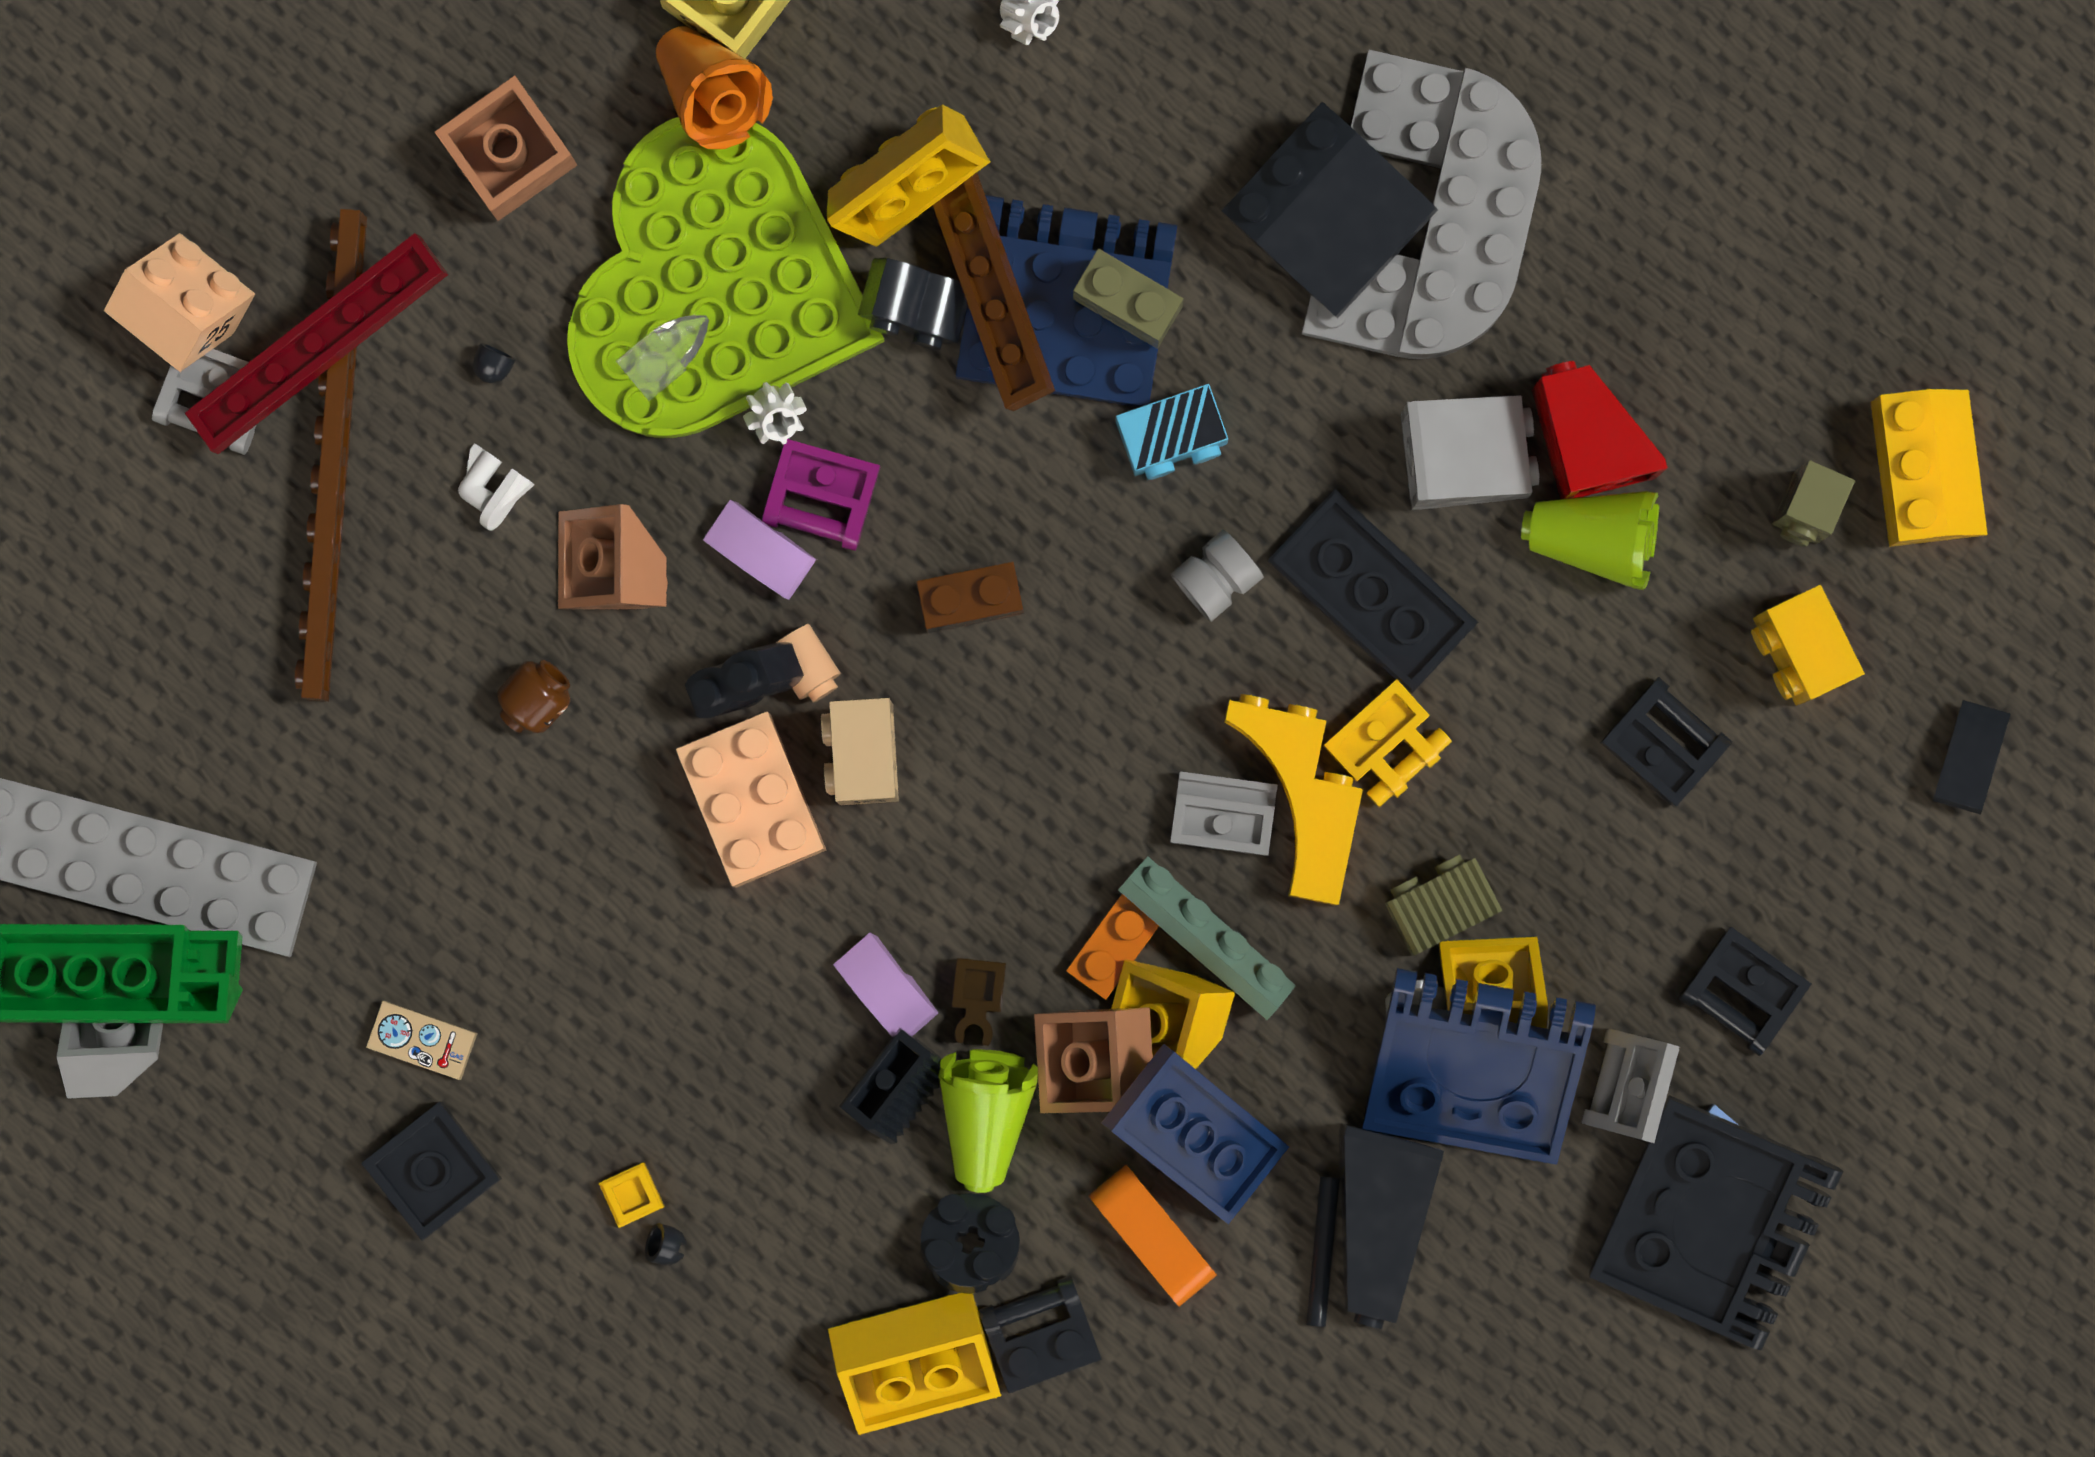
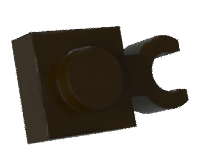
[952,958,1006,1046]

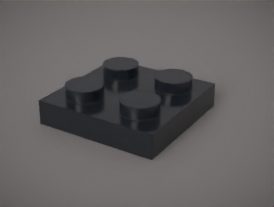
[361,1101,502,1241]

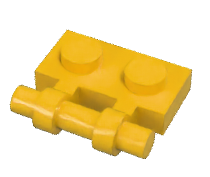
[1323,679,1452,808]

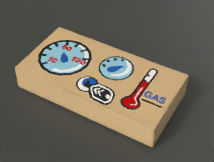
[366,1001,477,1080]

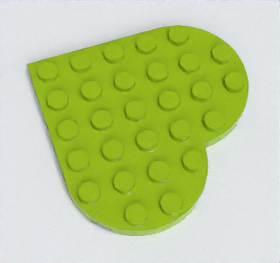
[567,117,885,438]

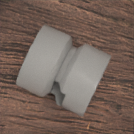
[1170,529,1264,622]

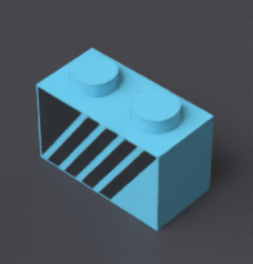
[1116,384,1228,480]

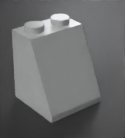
[1401,396,1539,511]

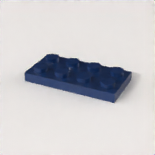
[1101,1044,1289,1225]

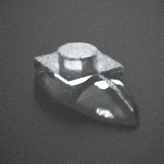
[616,315,709,401]

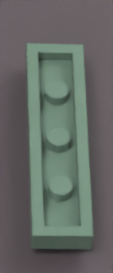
[1118,856,1296,1020]

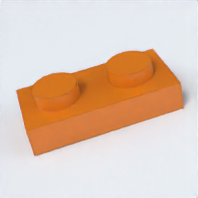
[1066,894,1159,1000]

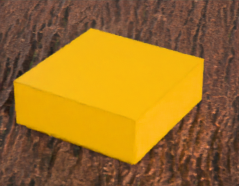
[599,1162,665,1228]

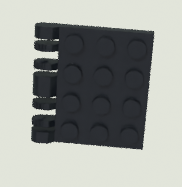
[1589,1095,1844,1350]

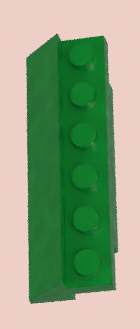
[0,924,243,1023]

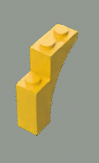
[1224,694,1363,906]

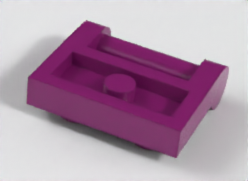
[762,439,881,551]

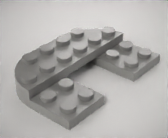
[1302,50,1541,359]

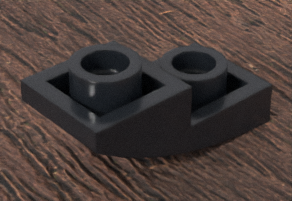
[1933,700,2011,815]

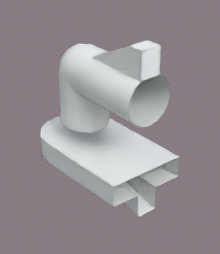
[458,443,535,530]

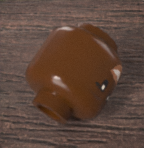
[497,660,570,733]

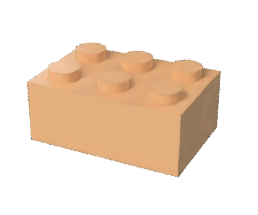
[676,711,826,888]

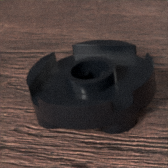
[921,1193,1020,1294]

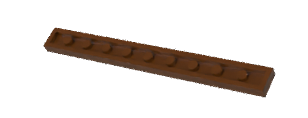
[295,209,367,702]

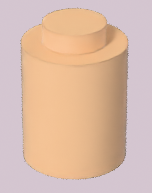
[776,624,841,703]

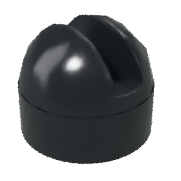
[473,343,516,383]
[645,1223,687,1266]

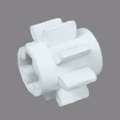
[1000,0,1059,45]
[743,382,807,444]

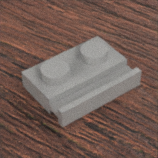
[1170,771,1278,856]

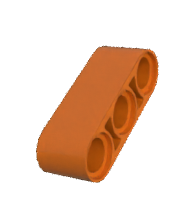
[1088,1164,1217,1307]

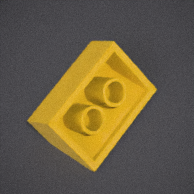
[827,104,990,247]
[1871,389,1988,547]
[828,1293,1001,1435]

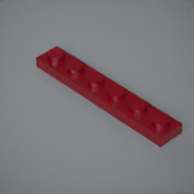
[185,233,448,454]

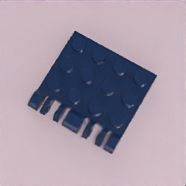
[956,195,1178,407]
[1362,968,1596,1165]

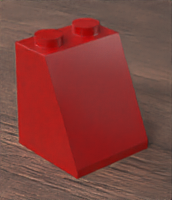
[1532,361,1668,500]

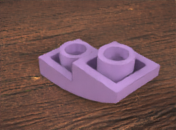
[703,500,816,600]
[833,933,938,1037]

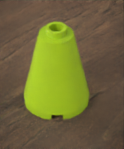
[1521,491,1659,590]
[939,1049,1038,1193]

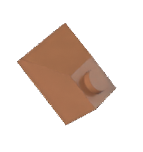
[558,504,668,609]

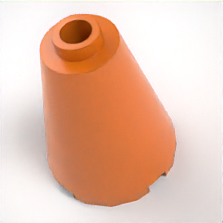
[656,26,773,149]

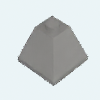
[57,1023,163,1098]

